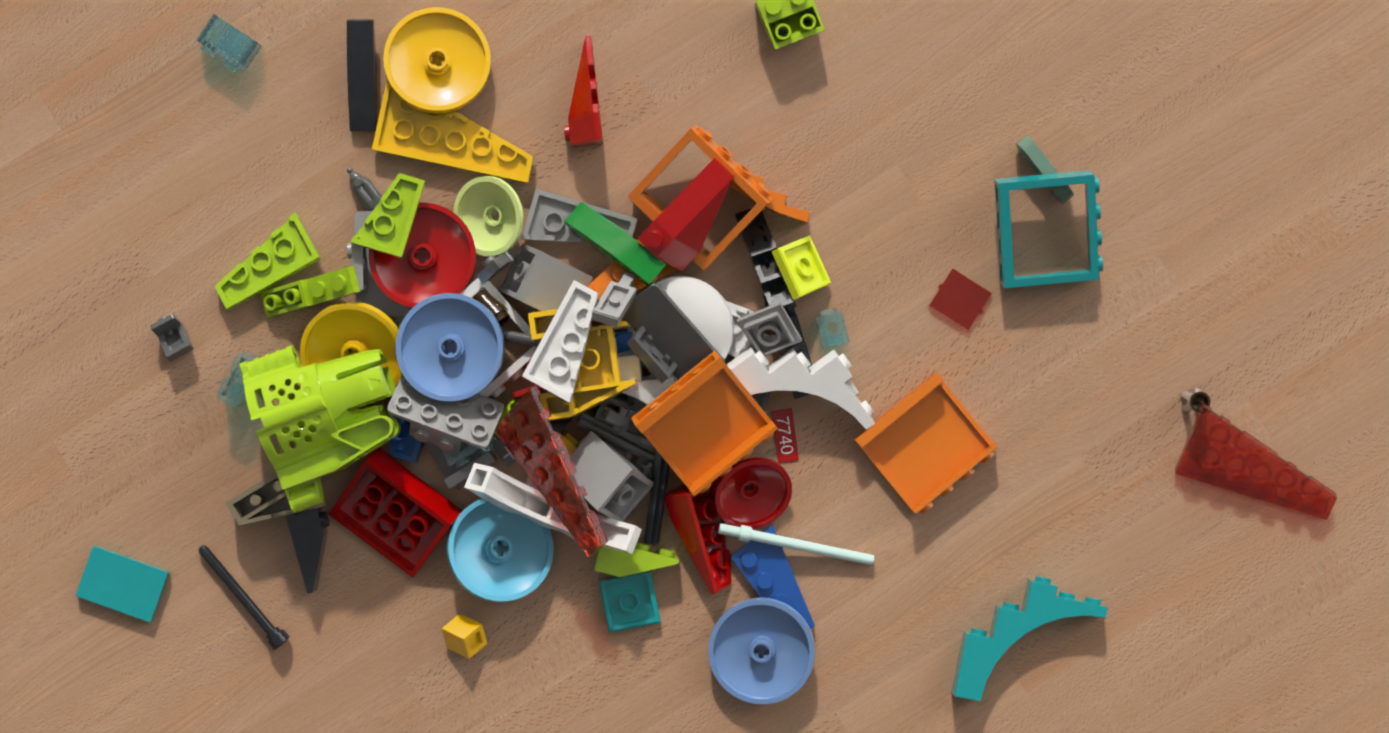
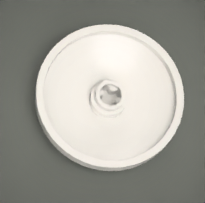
[628,276,734,382]

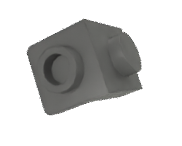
[150,314,194,361]

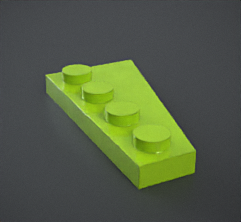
[214,212,321,311]

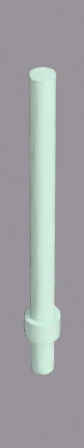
[718,523,874,566]

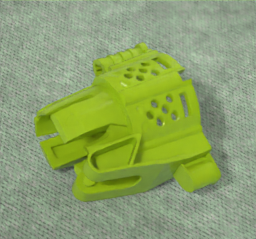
[240,345,401,514]

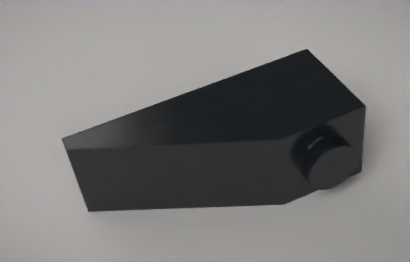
[286,507,330,594]

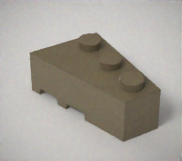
[226,472,327,526]

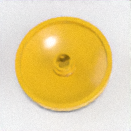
[383,7,491,113]
[300,301,402,403]

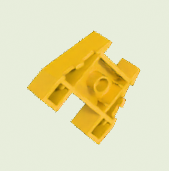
[528,309,638,421]

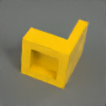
[441,614,488,659]

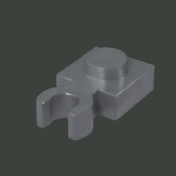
[477,250,517,284]

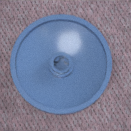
[396,293,504,401]
[708,598,815,704]

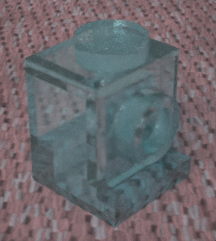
[815,308,850,349]

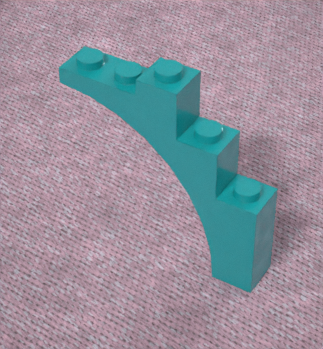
[951,576,1108,701]

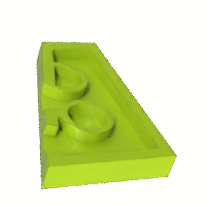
[350,173,425,258]

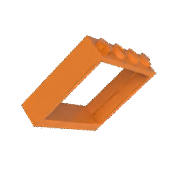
[627,125,773,271]

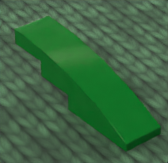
[564,202,666,286]

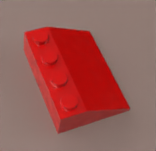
[328,448,462,578]

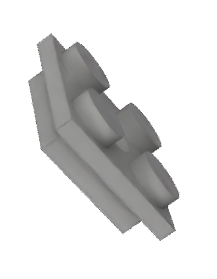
[737,302,802,356]

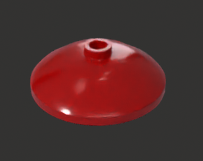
[714,457,792,530]

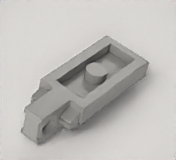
[592,272,637,327]

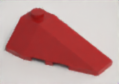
[564,35,603,148]
[637,158,734,271]
[665,476,731,594]

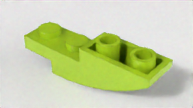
[260,266,360,318]

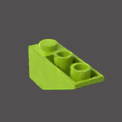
[594,542,679,577]

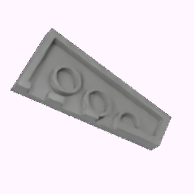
[521,189,638,243]

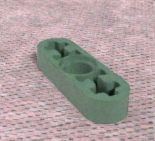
[1016,135,1074,204]

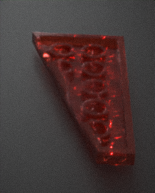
[495,385,608,558]
[1175,402,1337,520]

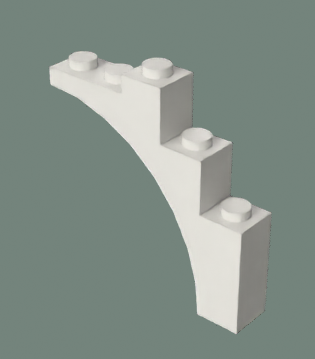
[727,347,875,430]
[464,463,642,554]

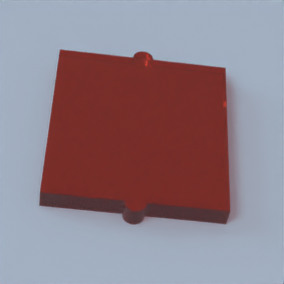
[929,269,992,330]

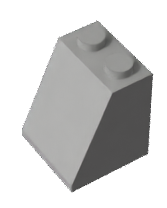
[499,243,593,311]
[557,431,654,522]

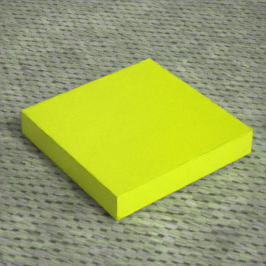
[772,235,831,300]

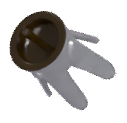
[1181,388,1211,415]

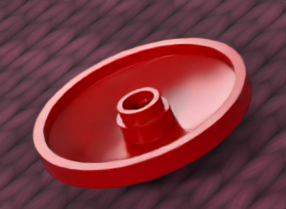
[369,202,476,308]

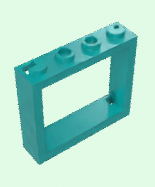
[994,170,1103,288]

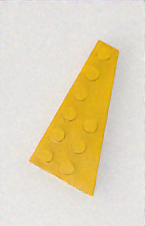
[372,80,534,183]

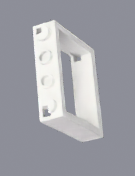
[460,278,538,399]

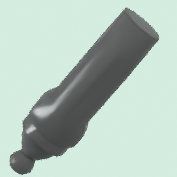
[347,167,382,211]

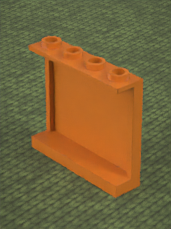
[631,350,778,496]
[853,372,998,514]

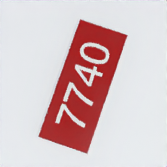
[771,408,799,463]

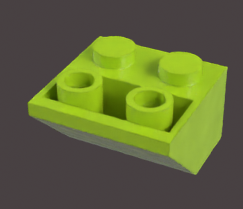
[755,0,825,50]

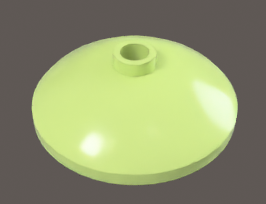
[453,176,523,256]

